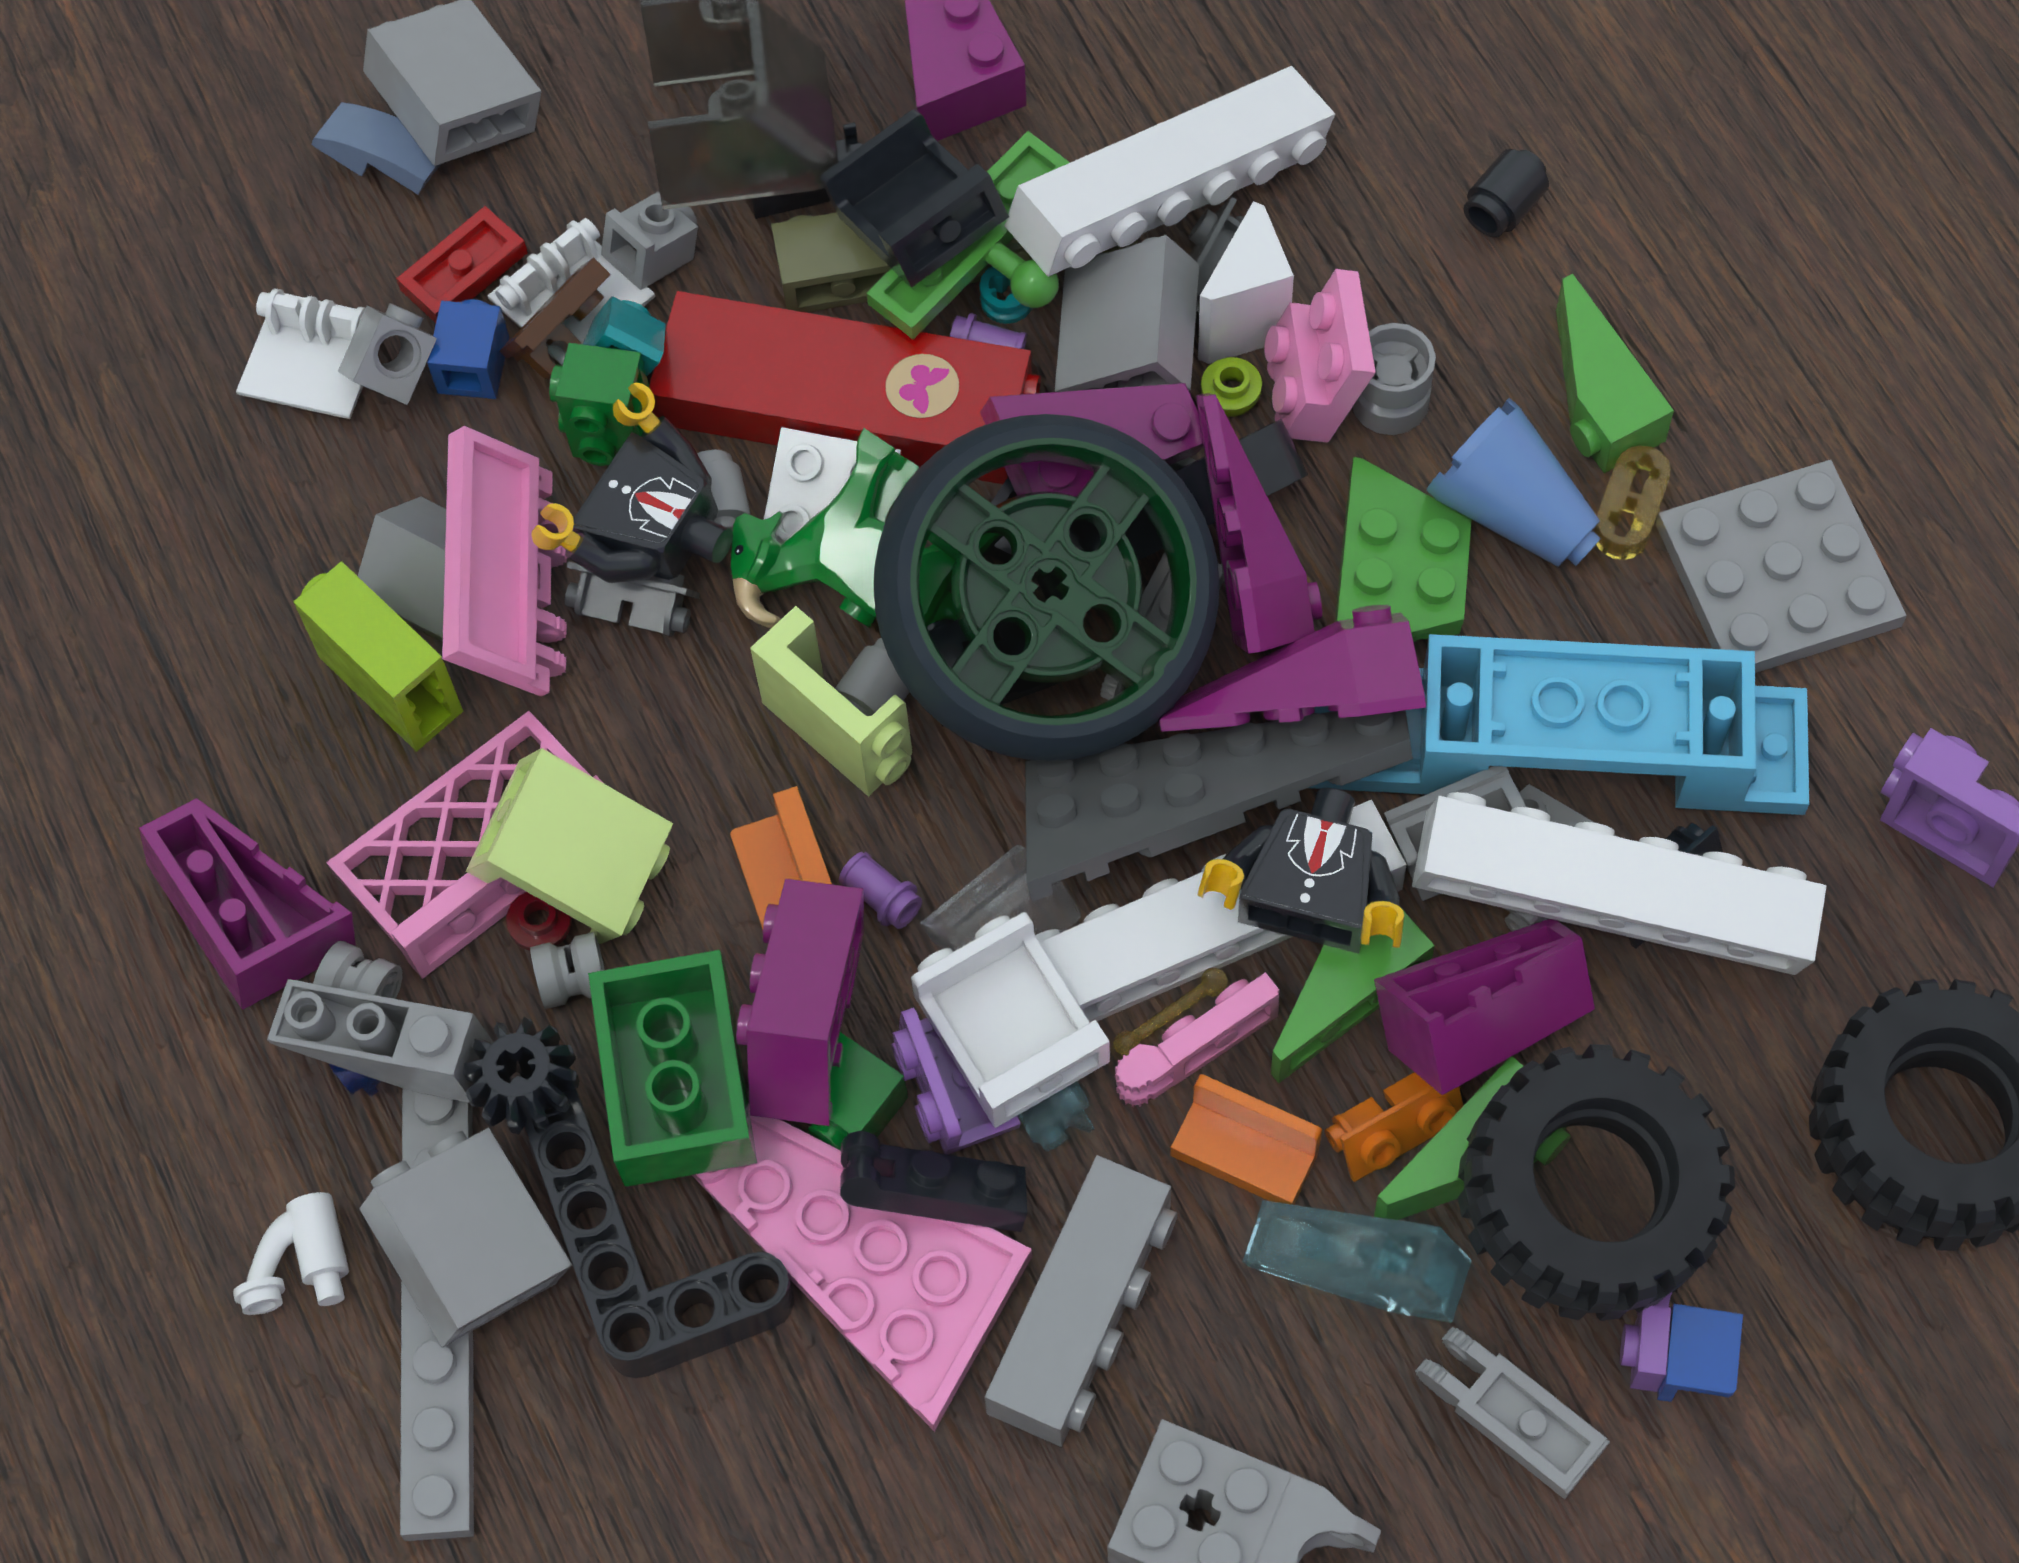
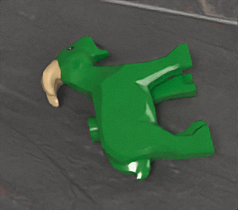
[731,428,1003,628]

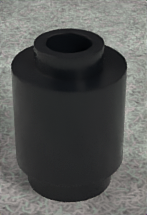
[1463,149,1549,238]

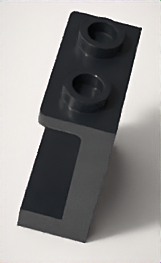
[820,109,1009,288]

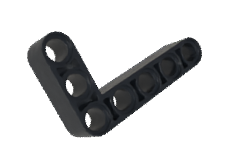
[519,1070,795,1379]

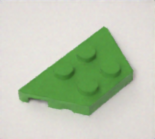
[1335,457,1472,642]

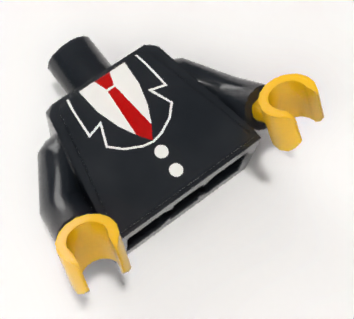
[531,383,733,583]
[1197,788,1404,954]

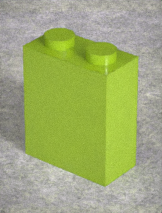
[293,561,463,752]

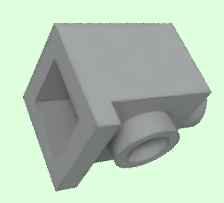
[601,192,698,290]

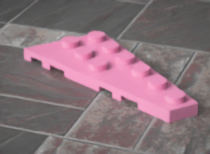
[692,1103,1032,1432]

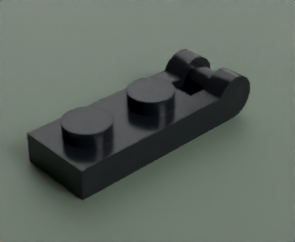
[840,1131,1027,1232]

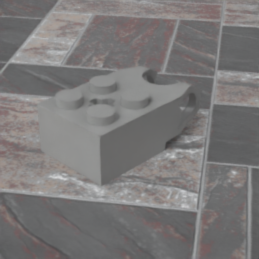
[1107,1419,1381,1563]

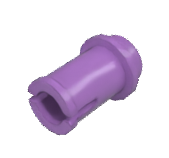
[950,313,1027,349]
[839,851,922,929]

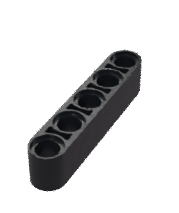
[1035,419,1308,600]

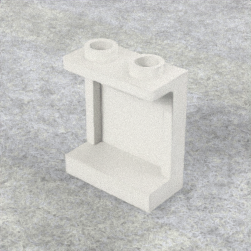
[911,912,1110,1128]

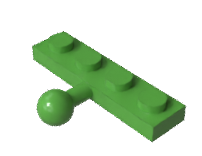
[867,131,1070,339]

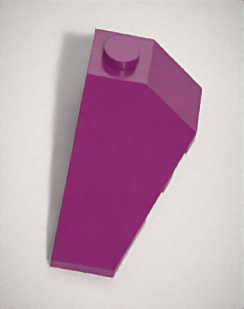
[1196,393,1322,654]
[1157,605,1426,732]

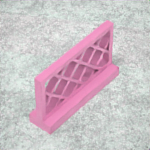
[326,711,603,979]

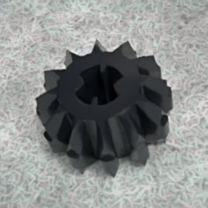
[463,1016,580,1135]

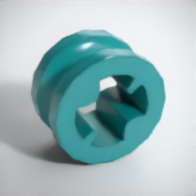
[979,266,1032,324]

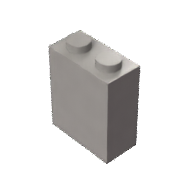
[363,0,541,166]
[1055,235,1199,392]
[359,1128,572,1347]

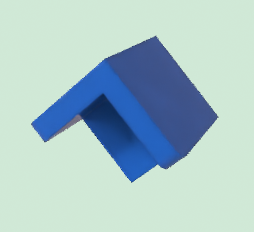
[1657,1304,1743,1402]

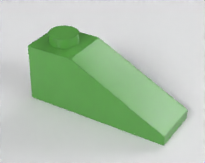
[1556,274,1674,473]
[1270,907,1435,1083]
[1374,1056,1571,1225]

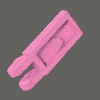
[1115,972,1279,1107]

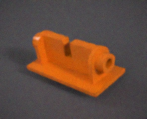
[1324,1072,1463,1182]

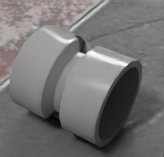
[1352,323,1436,435]

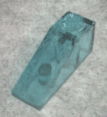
[1242,1200,1472,1323]

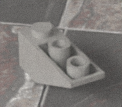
[267,979,493,1103]

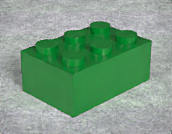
[588,950,757,1187]

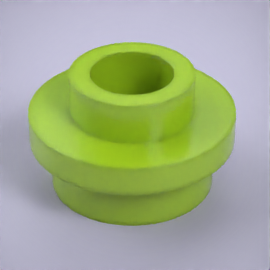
[1201,357,1262,417]

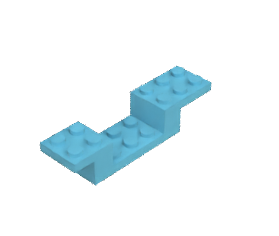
[1309,634,1809,815]

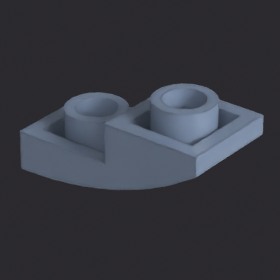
[311,102,441,195]

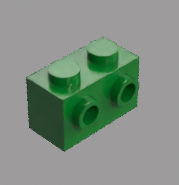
[549,343,649,466]

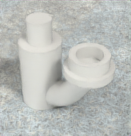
[233,1192,349,1315]

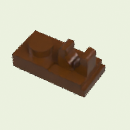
[499,257,611,379]

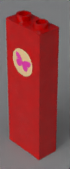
[649,291,1041,484]

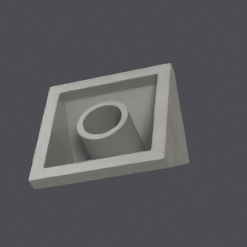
[358,496,446,642]

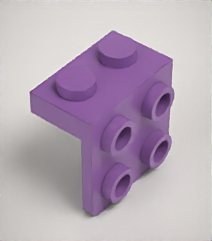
[891,1007,1020,1155]

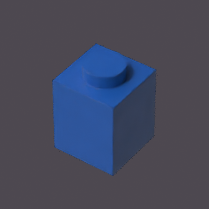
[427,299,510,399]

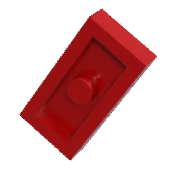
[396,206,528,323]

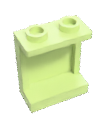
[750,606,912,797]
[466,748,673,944]

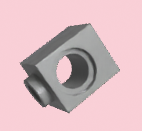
[338,303,437,405]

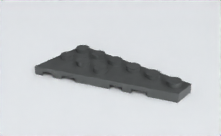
[1025,710,1413,902]

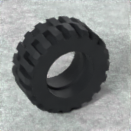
[1808,979,2019,1251]
[1458,1044,1735,1321]

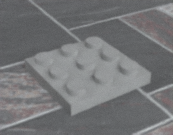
[1655,459,1907,673]

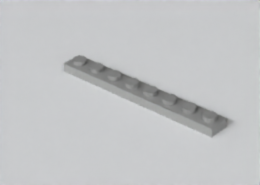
[400,1088,474,1541]

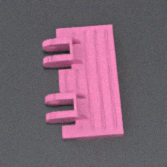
[442,426,567,697]

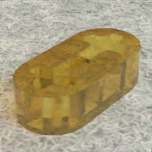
[1594,445,1671,560]

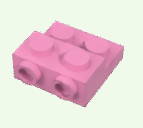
[1264,269,1376,443]

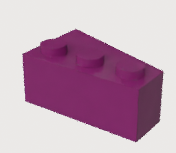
[904,0,1027,141]
[980,383,1204,497]
[139,798,356,1010]
[736,879,864,1126]
[1374,919,1595,1095]

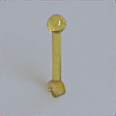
[1113,968,1227,1056]

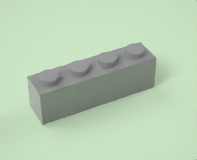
[985,1155,1178,1447]

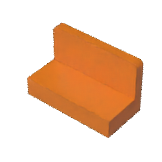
[730,786,832,930]
[1170,1074,1322,1211]

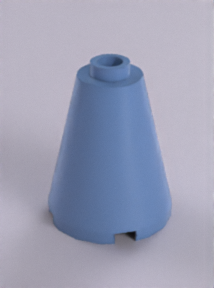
[1427,398,1601,567]

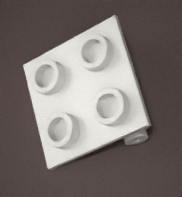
[487,218,656,366]
[236,288,365,419]
[764,427,901,544]

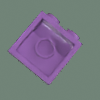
[1880,728,2019,887]

